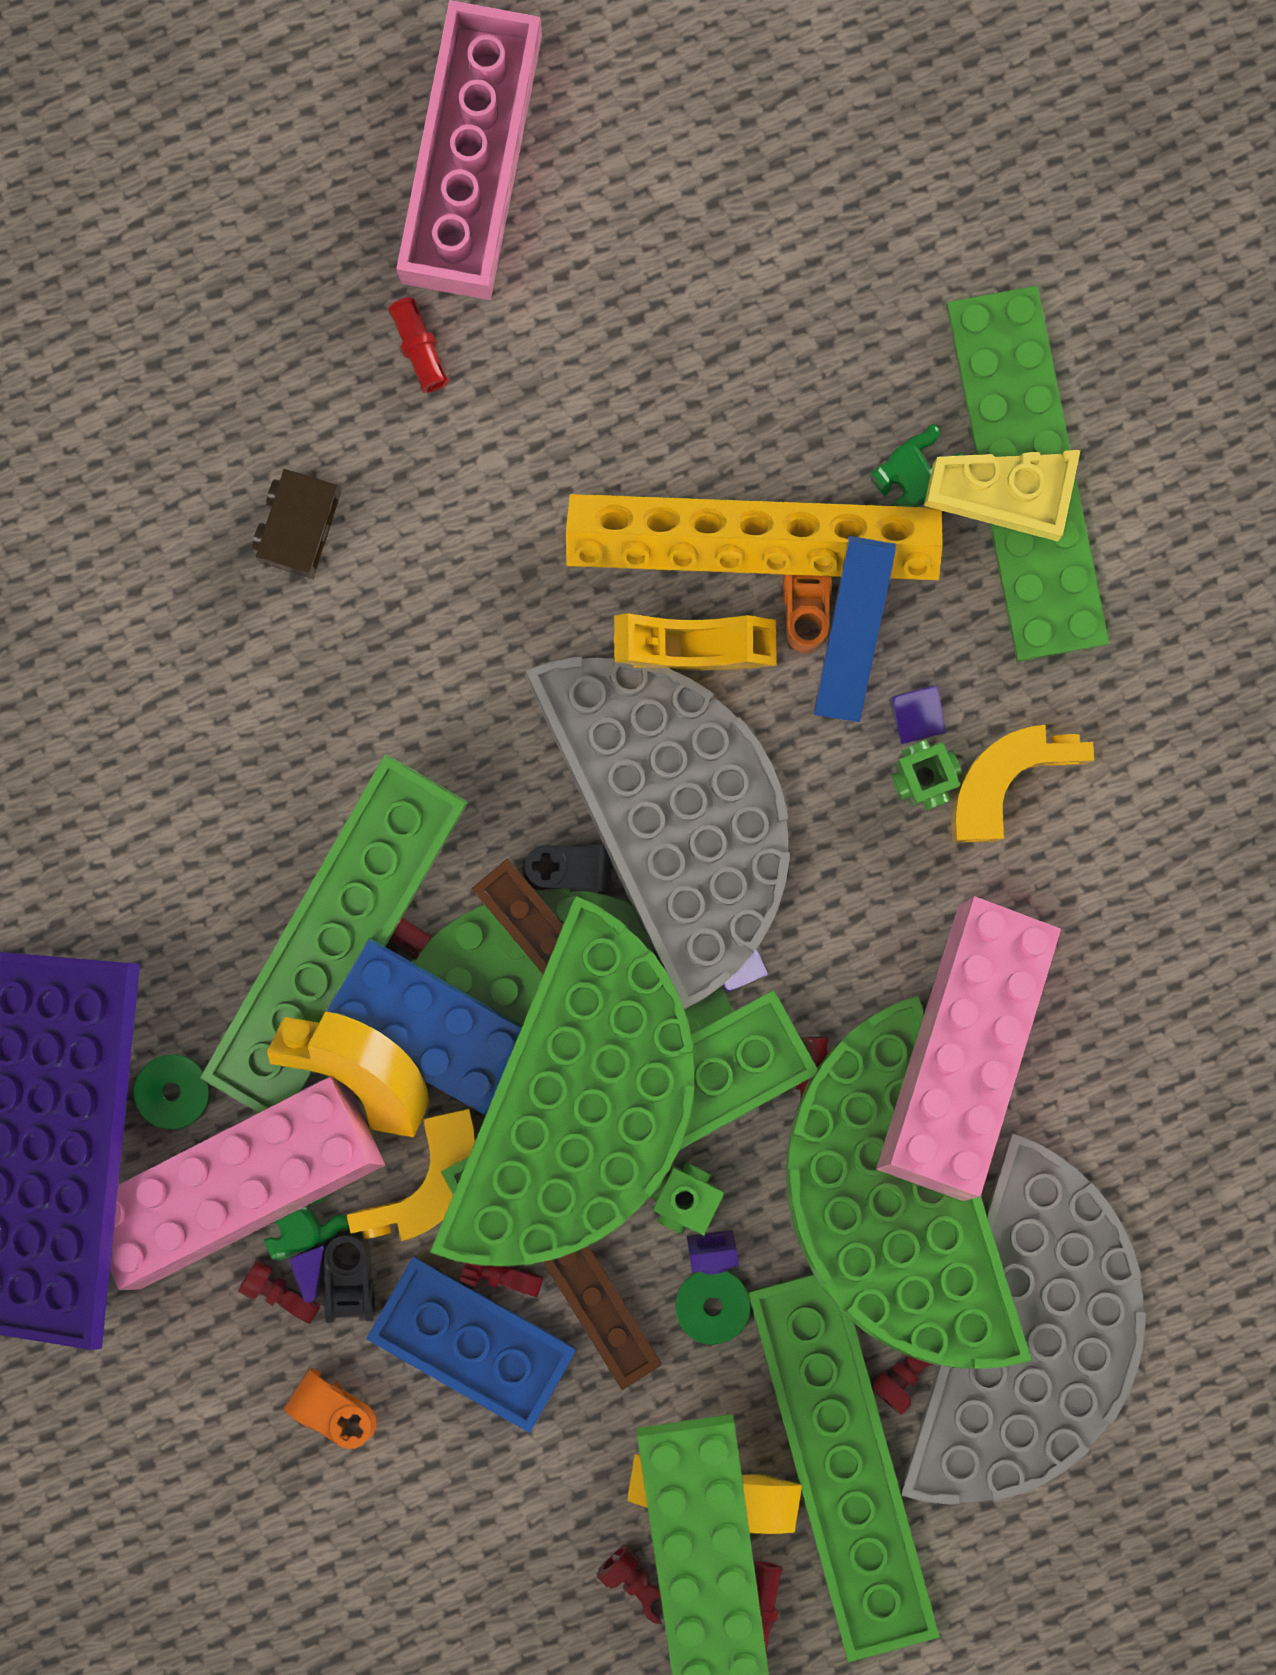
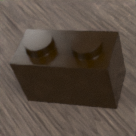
[252,469,341,580]

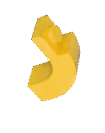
[613,613,777,671]
[951,725,1094,843]
[267,1011,430,1137]
[347,1108,476,1241]
[627,1454,802,1534]

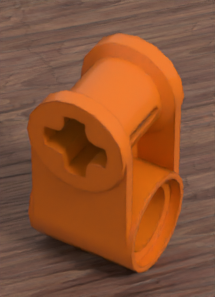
[783,574,832,654]
[284,1367,377,1449]

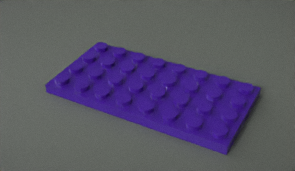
[0,952,140,1350]

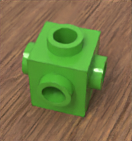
[891,740,962,811]
[650,1162,725,1236]

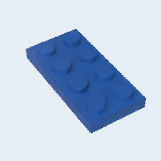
[322,938,523,1114]
[366,1255,577,1433]

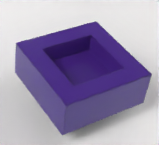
[687,1230,739,1275]

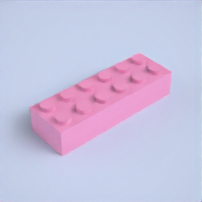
[396,0,542,300]
[876,896,1061,1201]
[110,1076,386,1290]

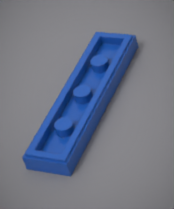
[814,536,896,722]

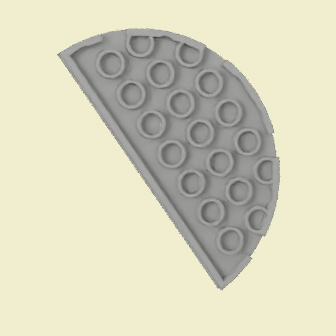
[525,657,790,1010]
[900,1133,1146,1505]

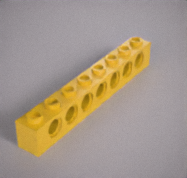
[566,494,943,580]

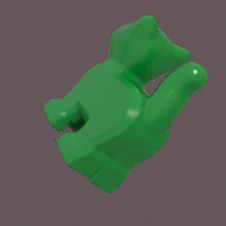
[869,424,963,507]
[264,1192,349,1262]

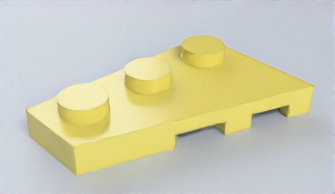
[924,450,1081,542]

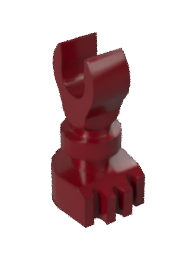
[238,1258,320,1324]
[460,1262,543,1297]
[871,1356,935,1415]
[596,1544,662,1624]

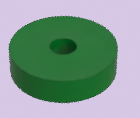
[134,1054,211,1129]
[675,1270,750,1345]

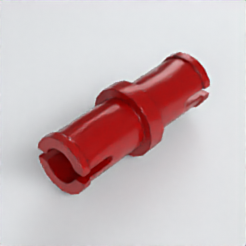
[388,297,450,393]

